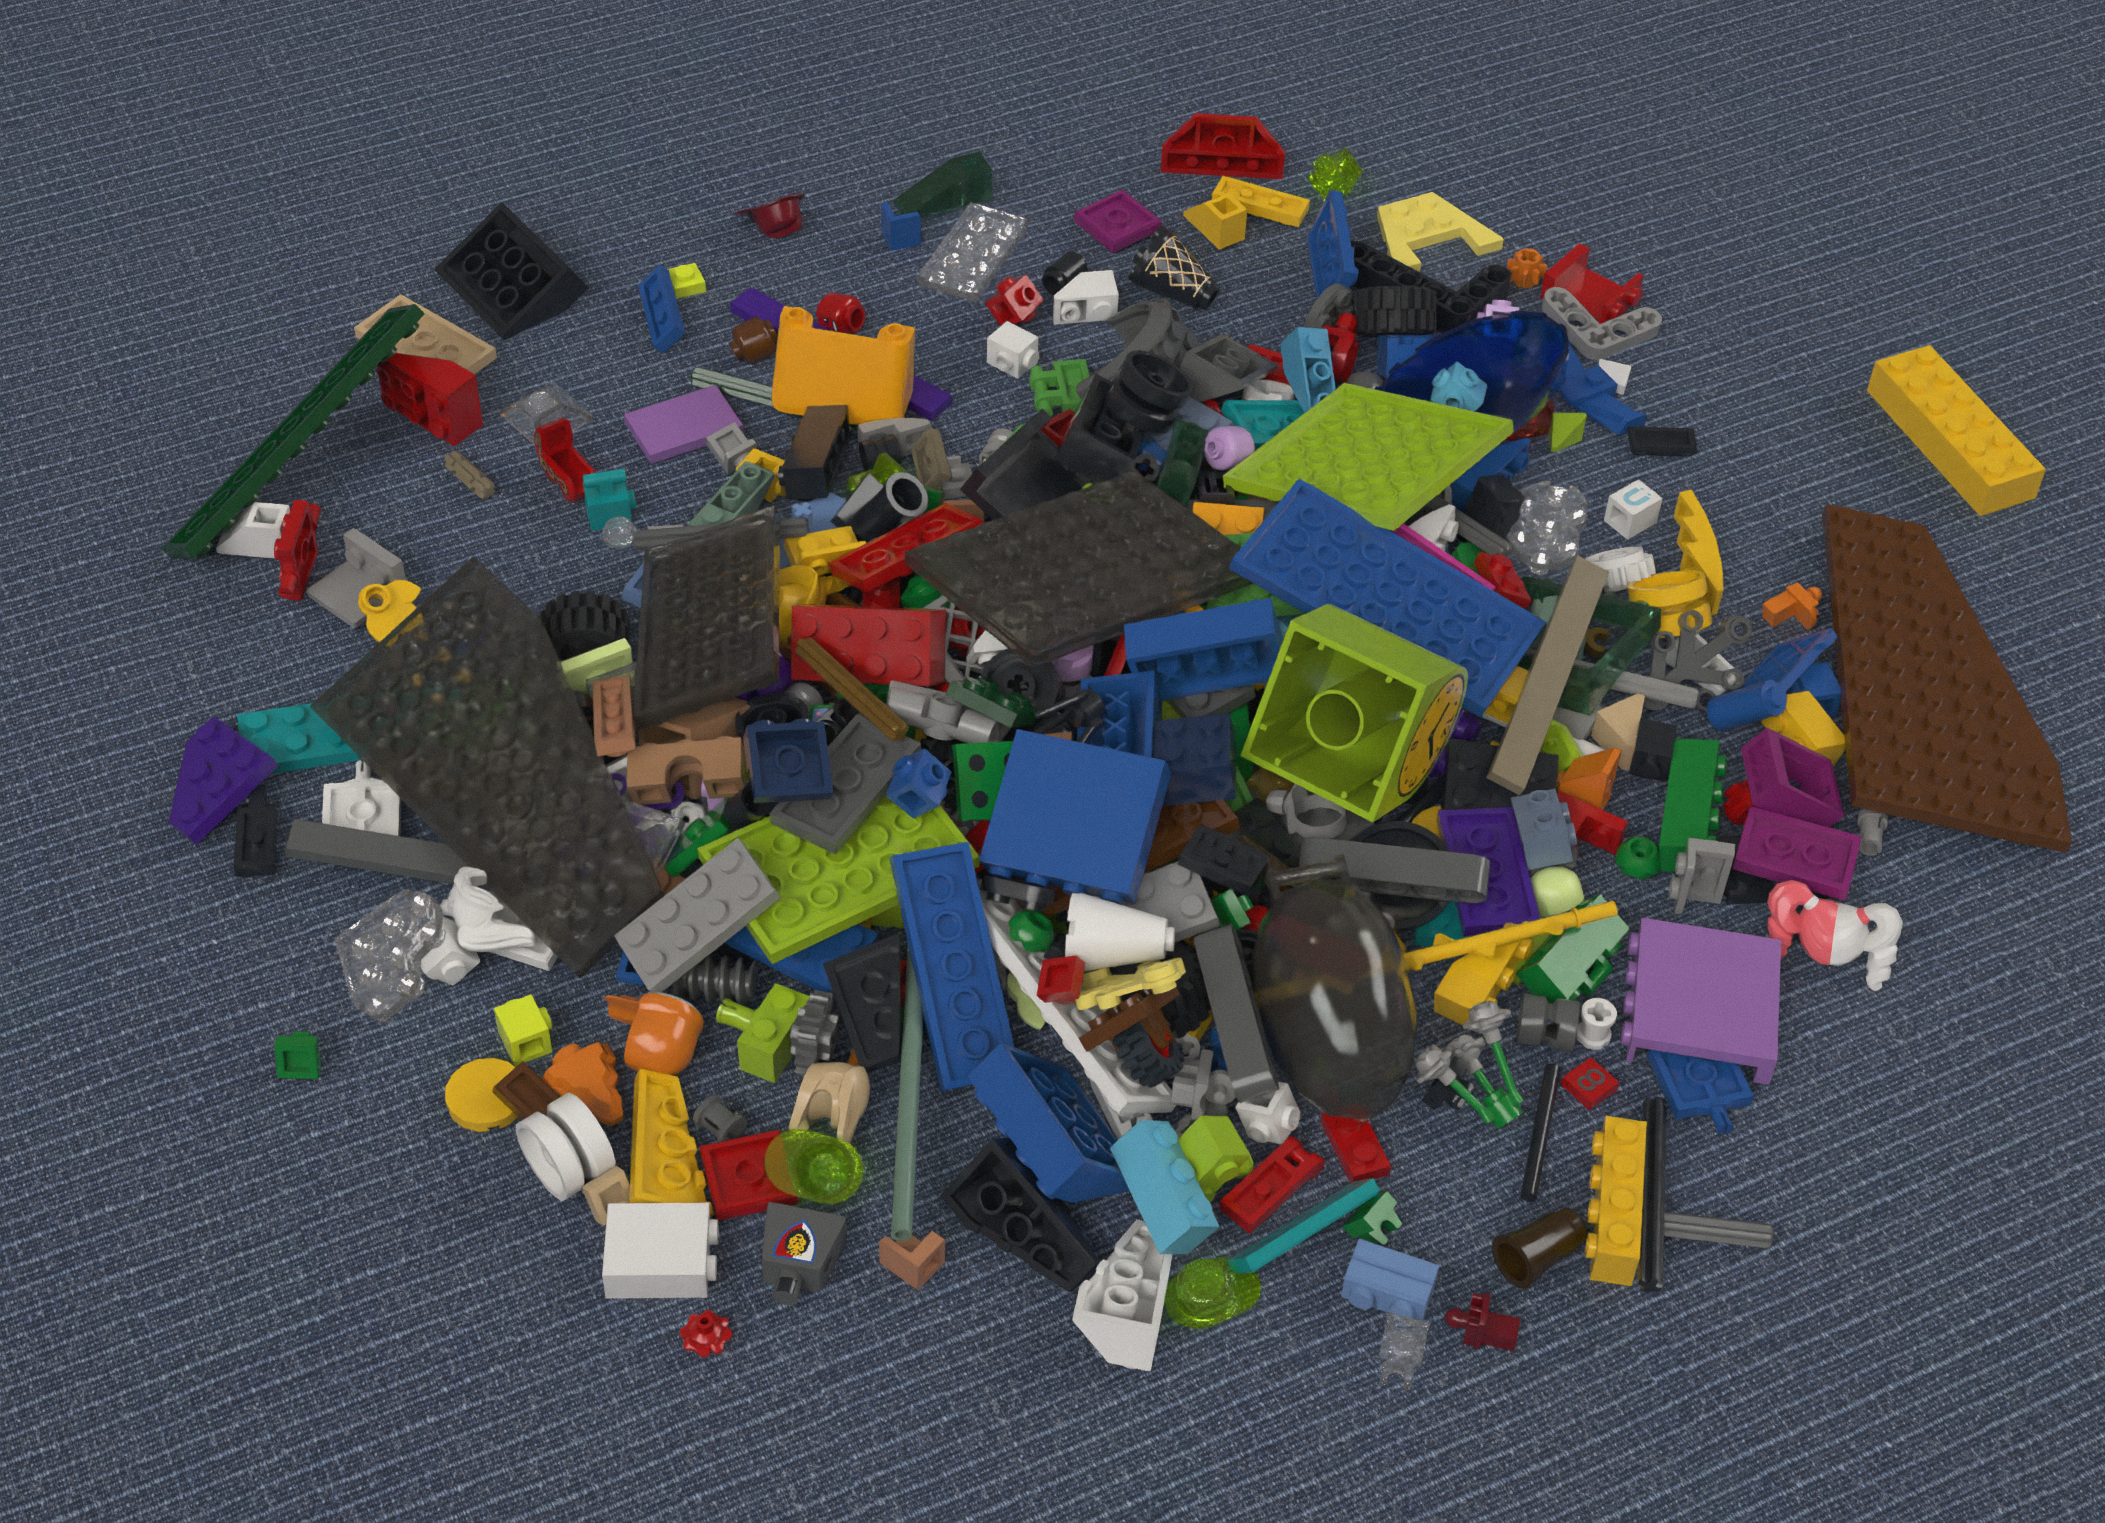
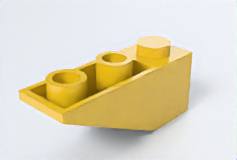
[1434,921,1534,1032]

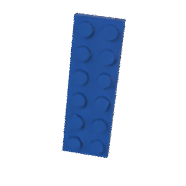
[889,842,1015,1092]

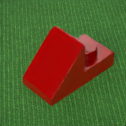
[1557,791,1628,855]

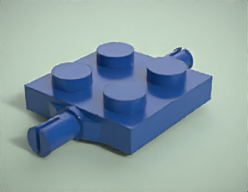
[1647,1049,1754,1135]

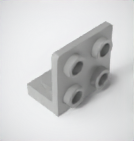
[307,528,406,628]

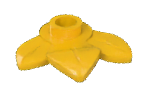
[358,580,425,646]

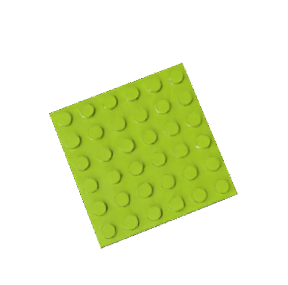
[1223,383,1514,531]

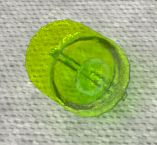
[765,1129,864,1204]
[1164,1257,1261,1329]

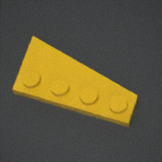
[629,1068,714,1218]

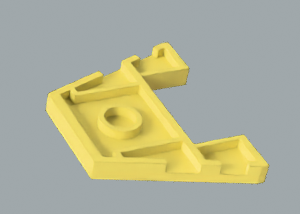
[1377,192,1504,272]

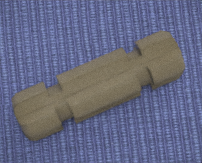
[444,451,495,499]

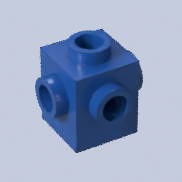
[886,748,952,818]

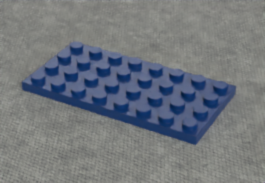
[1229,478,1546,717]

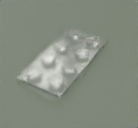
[918,202,1028,303]

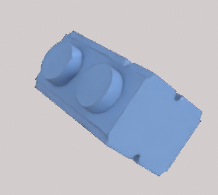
[1341,1239,1440,1324]

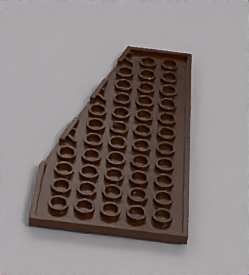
[1822,504,2072,853]

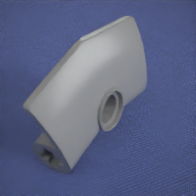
[886,680,1011,743]

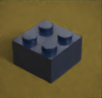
[1153,713,1237,806]

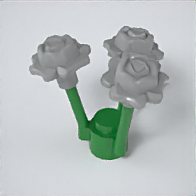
[1415,1000,1524,1129]

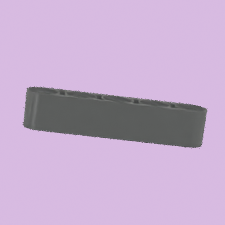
[1298,838,1490,903]
[1194,924,1280,1104]

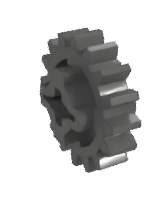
[790,990,840,1077]

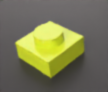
[667,263,706,299]

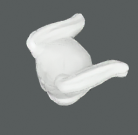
[438,867,536,952]

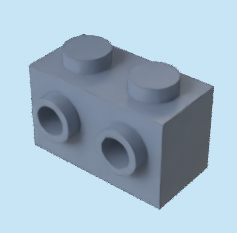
[1511,789,1577,870]

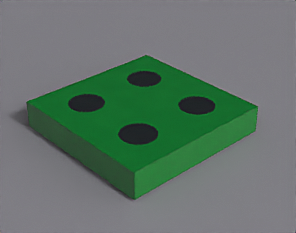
[952,741,1013,822]

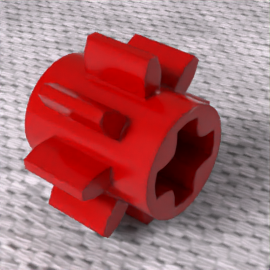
[1724,780,1762,826]

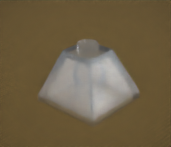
[499,381,594,445]

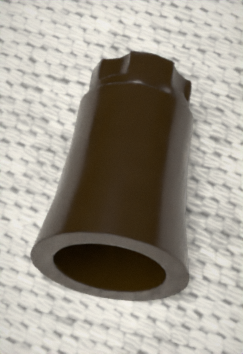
[1492,1207,1587,1289]

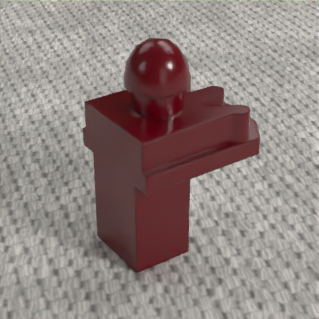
[1444,1292,1520,1351]

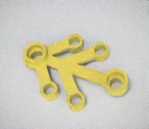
[1075,958,1186,1010]

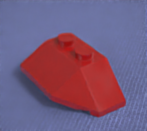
[1161,113,1285,179]

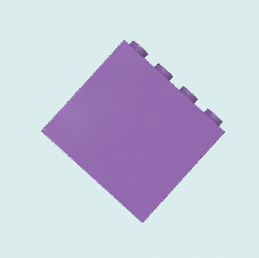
[1621,918,1781,1085]

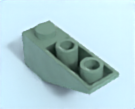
[688,461,775,565]

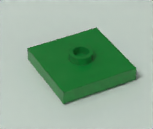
[664,797,732,877]

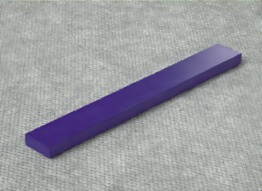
[730,287,952,421]

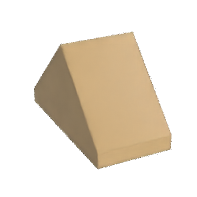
[1591,693,1645,771]

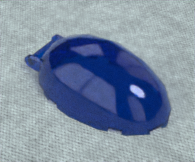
[1375,310,1569,437]

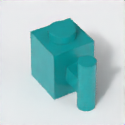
[583,468,636,531]

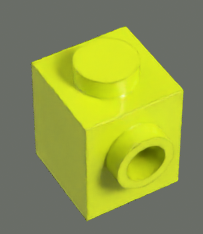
[494,994,552,1067]

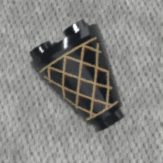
[1128,226,1220,310]

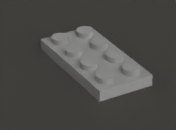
[614,838,781,992]

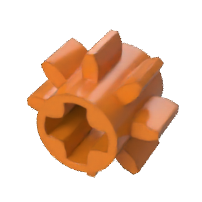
[1507,248,1547,288]

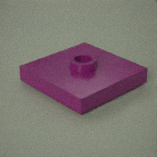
[1074,189,1162,253]

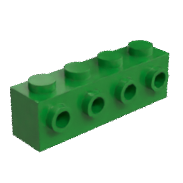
[1659,739,1727,872]

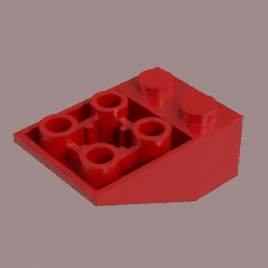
[376,353,483,447]

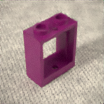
[1741,728,1844,827]

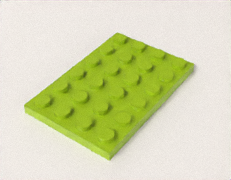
[697,796,980,964]

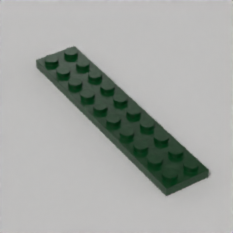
[161,304,425,558]

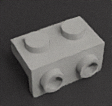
[1668,838,1735,914]

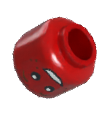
[816,292,865,335]

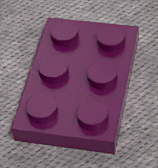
[1732,806,1862,901]

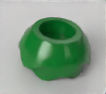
[1615,837,1661,880]
[1008,909,1054,953]

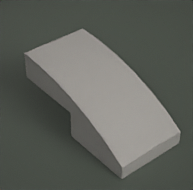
[858,418,930,457]

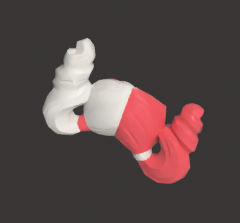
[1767,880,1903,991]

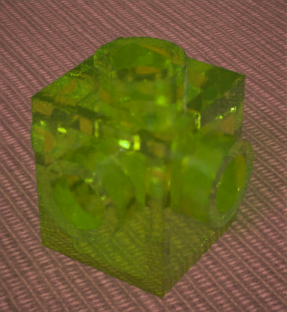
[1307,147,1363,201]

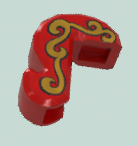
[534,417,597,503]

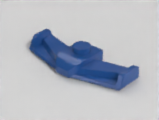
[1541,338,1647,436]

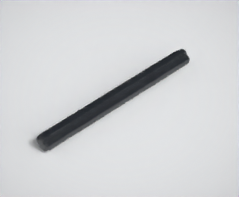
[1638,1096,1667,1293]

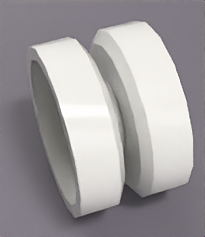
[516,1092,616,1201]

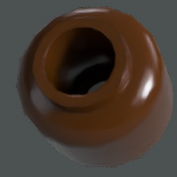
[729,316,778,365]

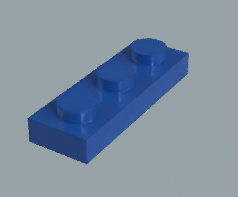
[638,265,685,353]

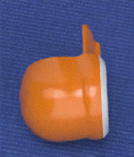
[604,992,704,1076]

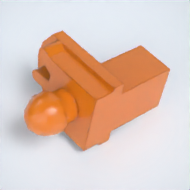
[1762,582,1822,630]

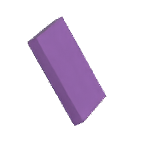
[624,385,744,464]

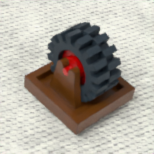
[1078,987,1185,1088]

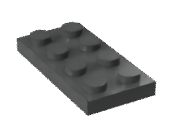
[769,714,921,854]

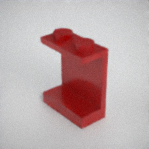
[1540,243,1644,324]

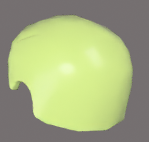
[1530,866,1584,917]

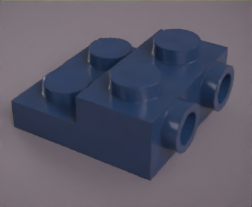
[743,718,833,803]

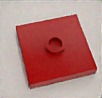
[700,1129,798,1221]

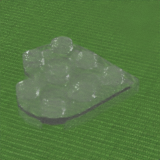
[1507,481,1588,575]
[334,889,446,1022]

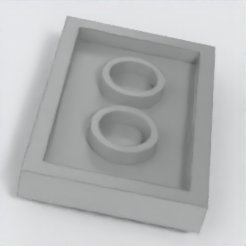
[1093,862,1220,942]

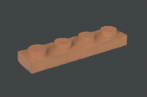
[593,675,636,757]

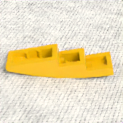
[1673,490,1724,615]

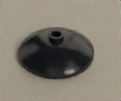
[1342,821,1450,931]

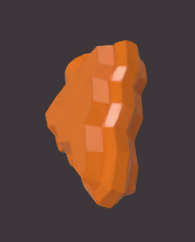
[541,1042,624,1127]

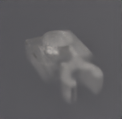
[1378,1313,1430,1391]

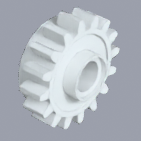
[1585,547,1656,592]

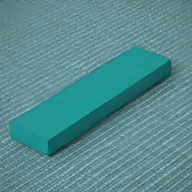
[1227,1178,1380,1274]

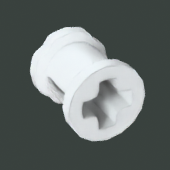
[1576,998,1617,1050]

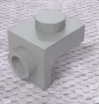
[706,422,757,474]

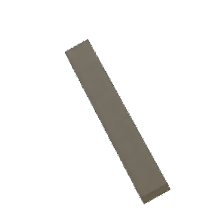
[1486,555,1609,795]

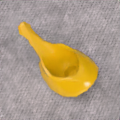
[747,564,852,643]

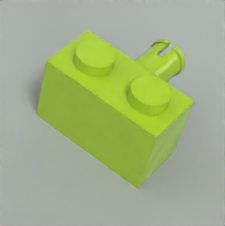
[716,983,810,1083]
[1178,1115,1254,1202]

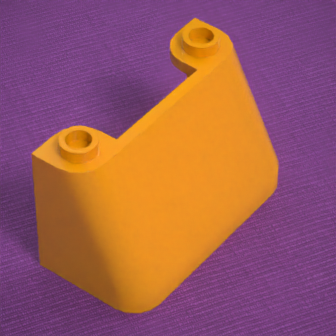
[772,306,915,425]

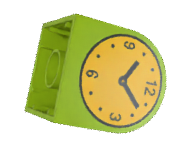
[1240,604,1468,822]

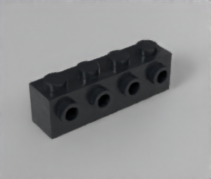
[778,405,851,502]

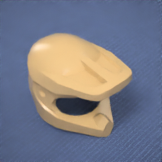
[788,1062,870,1156]

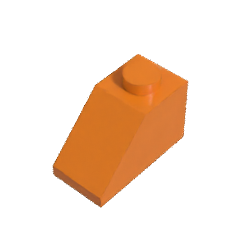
[1556,748,1622,810]

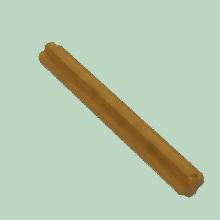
[795,638,909,742]

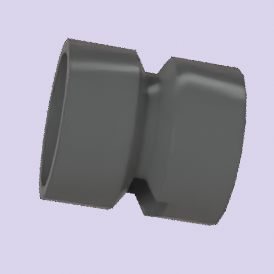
[1516,993,1580,1052]

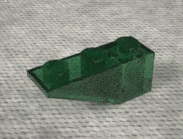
[894,151,992,217]
[1148,419,1209,519]

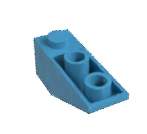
[1280,327,1336,413]

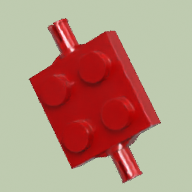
[274,500,321,601]

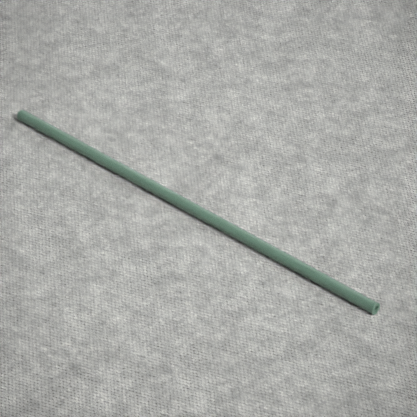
[891,685,936,1241]

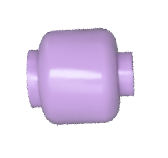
[1204,426,1255,471]

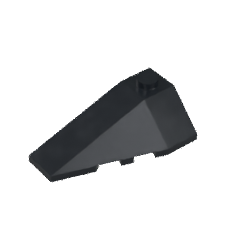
[940,1138,1100,1292]

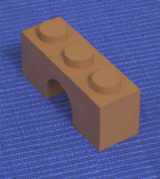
[627,736,747,805]

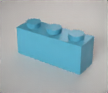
[1110,1120,1220,1254]

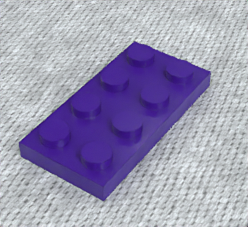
[1436,807,1540,936]

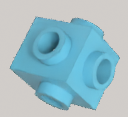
[1430,361,1487,411]

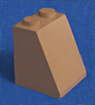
[637,688,750,799]

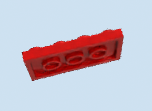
[829,503,985,593]

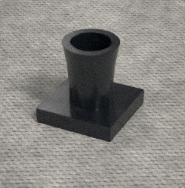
[830,472,928,543]

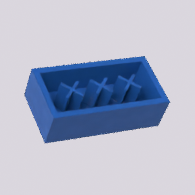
[1124,598,1284,701]
[1077,671,1162,758]

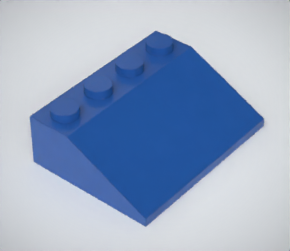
[968,1042,1130,1203]

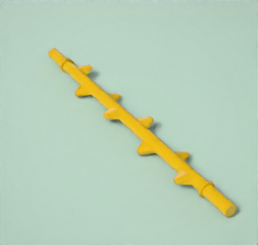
[1254,901,1618,1006]

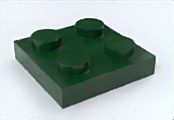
[945,676,1039,728]

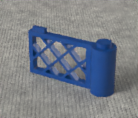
[1707,628,1837,731]

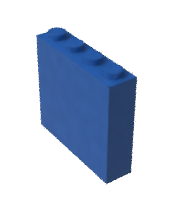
[979,729,1171,905]

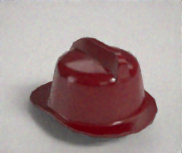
[734,194,805,239]

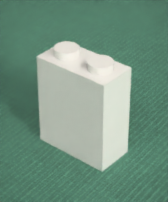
[602,1203,719,1298]

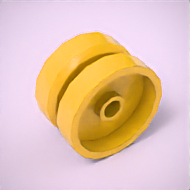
[1627,570,1712,638]

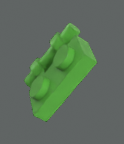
[1029,359,1090,416]

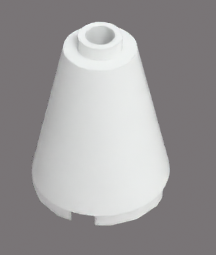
[1065,893,1175,971]

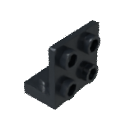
[1178,824,1270,906]

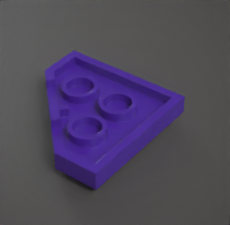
[169,716,279,845]

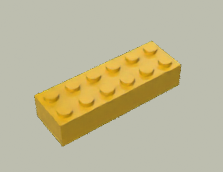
[1867,345,2046,516]

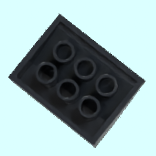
[434,202,589,340]

